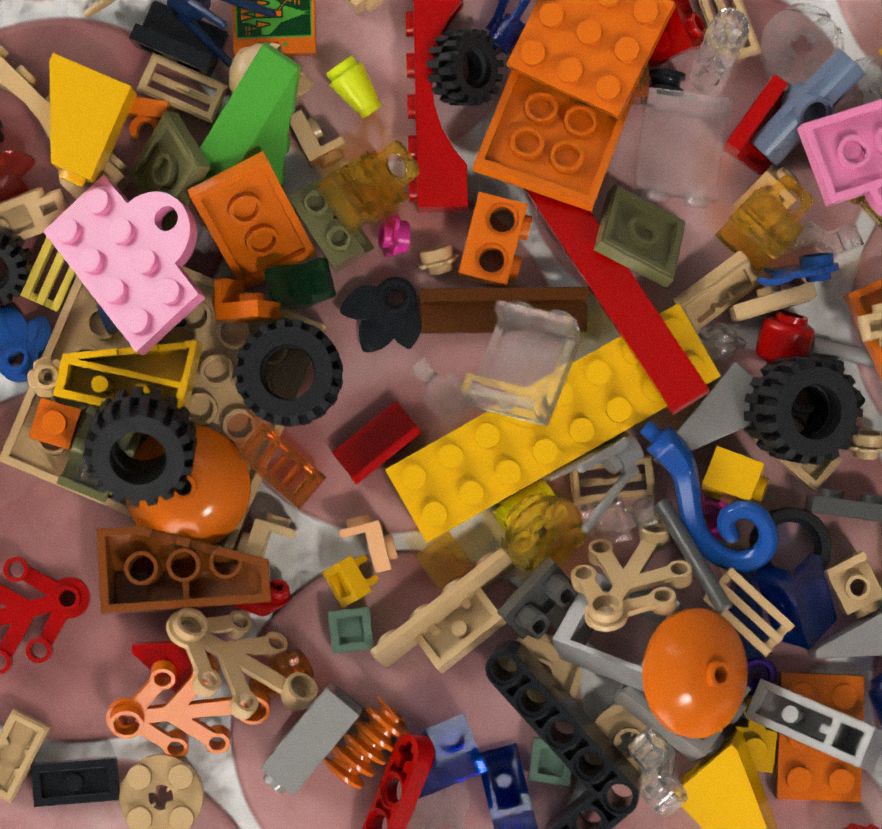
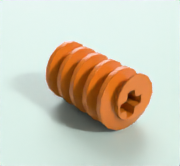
[322,695,410,790]

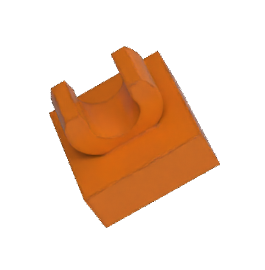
[128,97,173,139]

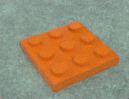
[506,0,676,120]
[473,70,634,212]

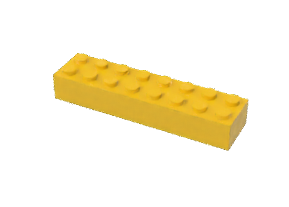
[385,303,721,543]

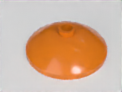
[126,425,251,545]
[642,608,748,738]

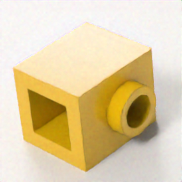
[702,446,770,504]

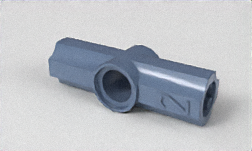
[750,48,865,166]

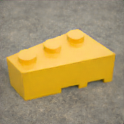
[53,340,203,409]

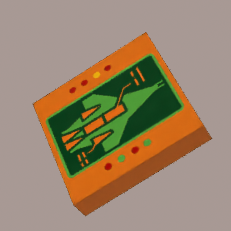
[232,0,317,57]

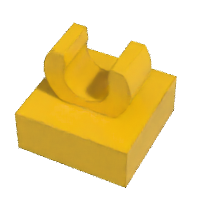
[322,555,379,608]

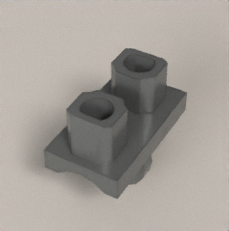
[497,557,577,640]

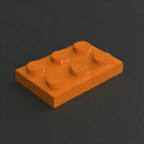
[187,151,317,291]
[774,671,865,802]

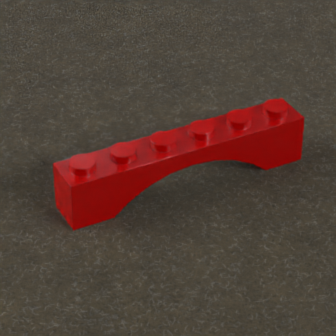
[405,0,468,213]

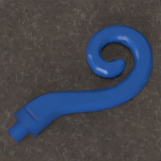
[640,420,779,573]

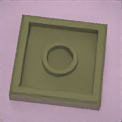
[129,111,211,230]
[594,184,686,288]

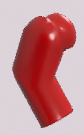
[231,579,291,617]

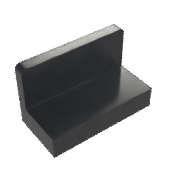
[129,1,229,78]

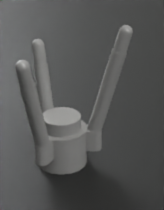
[546,431,644,533]

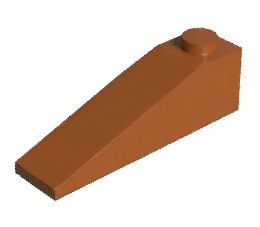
[96,526,272,614]

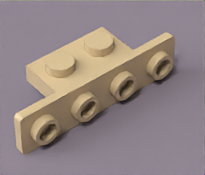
[370,548,516,674]

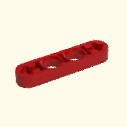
[362,734,434,829]

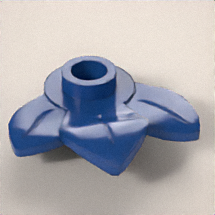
[757,253,839,286]
[0,305,52,383]

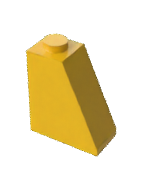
[49,53,137,188]
[671,729,778,829]

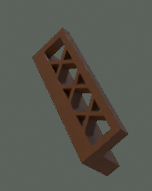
[420,287,589,334]

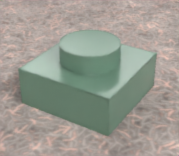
[327,606,375,654]
[528,737,572,786]

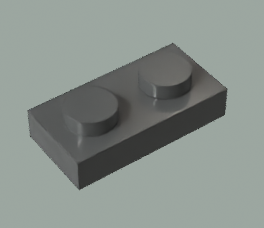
[805,488,882,522]

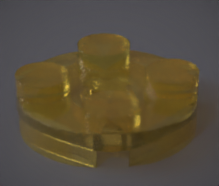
[501,492,586,572]

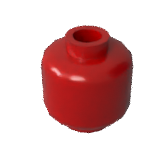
[755,310,815,365]

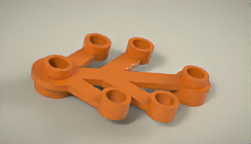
[106,656,270,758]

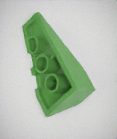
[200,42,301,188]

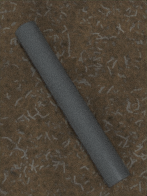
[654,498,732,614]

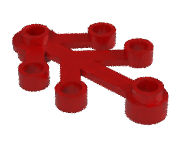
[0,557,91,674]

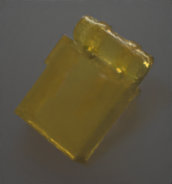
[315,140,420,234]
[715,175,814,274]

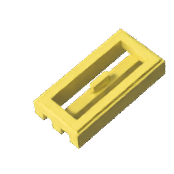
[20,236,76,313]

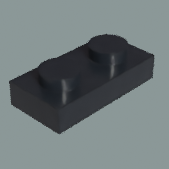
[31,756,120,807]

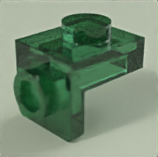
[264,257,336,310]

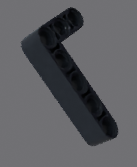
[485,640,643,829]

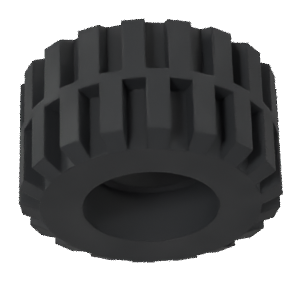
[234,319,344,427]
[744,356,863,465]
[83,386,197,507]

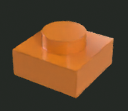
[28,397,84,450]

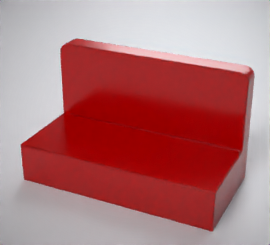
[721,74,807,175]
[332,400,422,485]

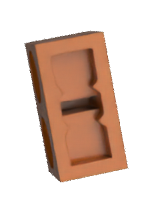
[458,192,533,288]

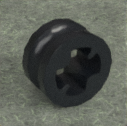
[646,69,686,98]

